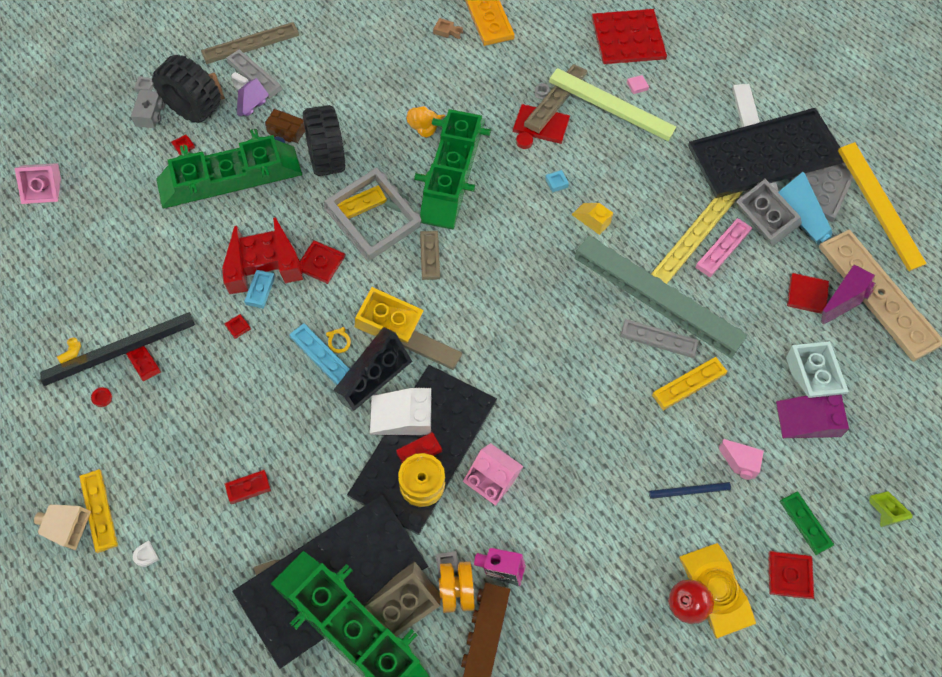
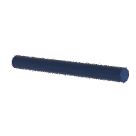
[648,482,731,499]

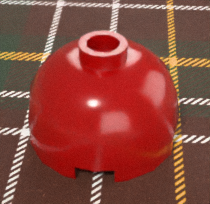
[668,579,714,624]

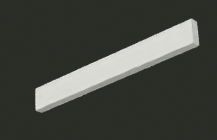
[732,84,779,192]

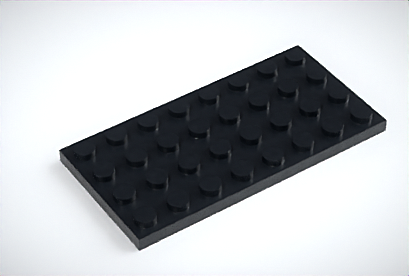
[688,108,845,198]
[347,364,497,535]
[232,495,429,669]

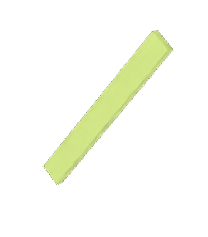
[549,68,676,141]

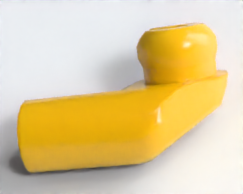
[57,337,81,364]

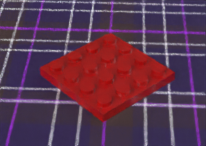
[592,9,667,64]

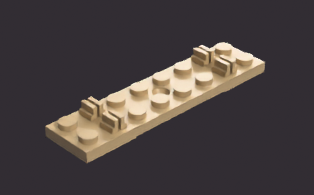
[818,229,942,362]

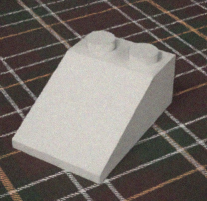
[370,388,432,435]

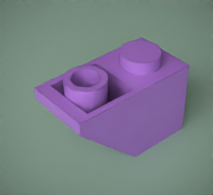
[237,78,269,117]

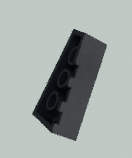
[333,327,412,411]

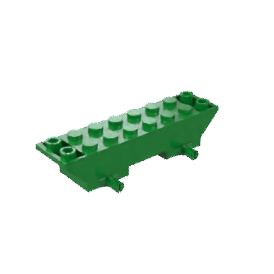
[414,109,491,230]
[156,129,302,209]
[271,551,430,677]

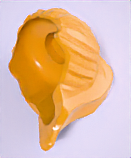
[406,106,445,138]

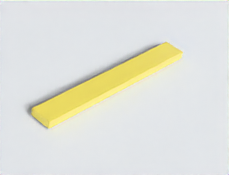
[651,191,743,284]

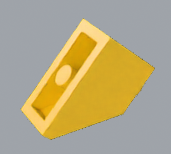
[572,203,613,235]

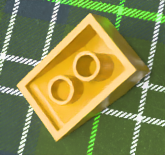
[354,287,424,343]

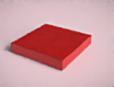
[300,240,346,284]
[787,273,829,314]
[768,551,814,600]

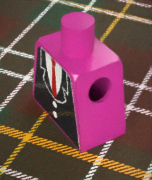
[474,548,526,586]

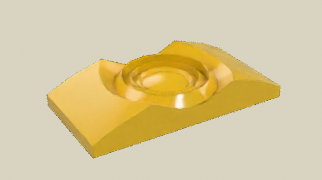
[679,543,756,639]

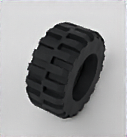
[152,55,221,123]
[303,105,346,176]

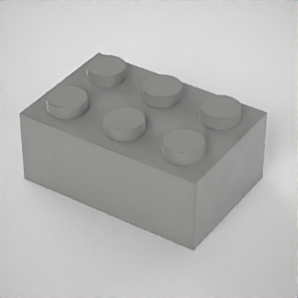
[736,179,802,247]

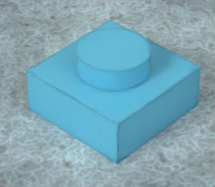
[545,170,569,192]

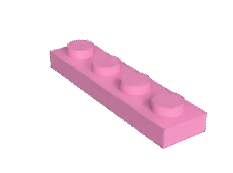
[695,218,752,278]

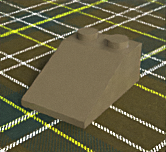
[363,562,441,637]

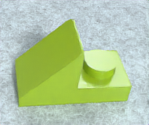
[869,491,913,527]

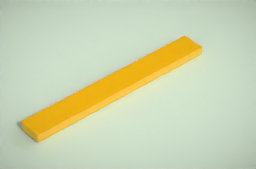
[838,142,927,272]

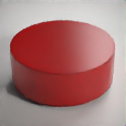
[516,132,533,149]
[91,387,112,407]

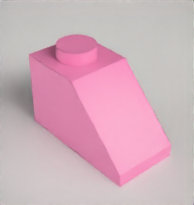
[719,439,764,480]

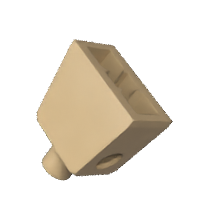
[34,504,91,550]

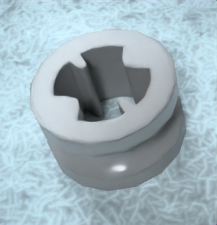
[535,83,550,99]

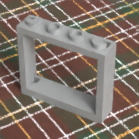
[324,167,421,262]

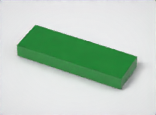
[779,491,834,555]

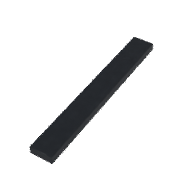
[40,312,195,386]

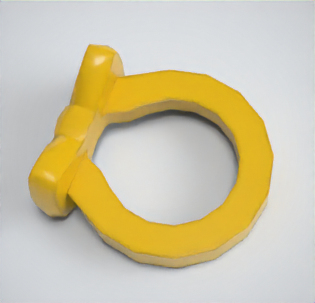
[326,327,351,354]

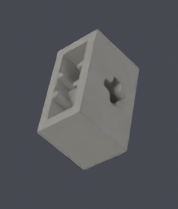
[131,90,165,128]

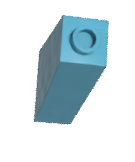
[778,172,832,245]

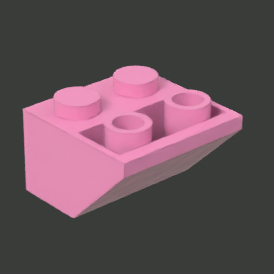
[463,443,524,506]

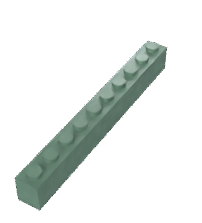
[575,236,747,359]

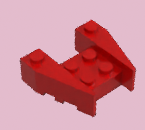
[222,217,303,294]

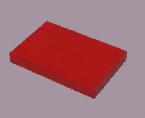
[513,104,570,144]

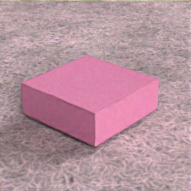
[627,75,649,94]

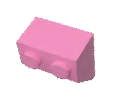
[14,163,61,204]

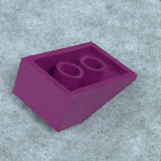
[821,264,876,324]
[776,394,849,439]

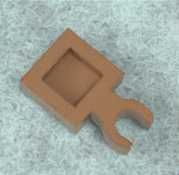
[433,18,463,39]

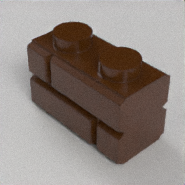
[265,109,305,143]

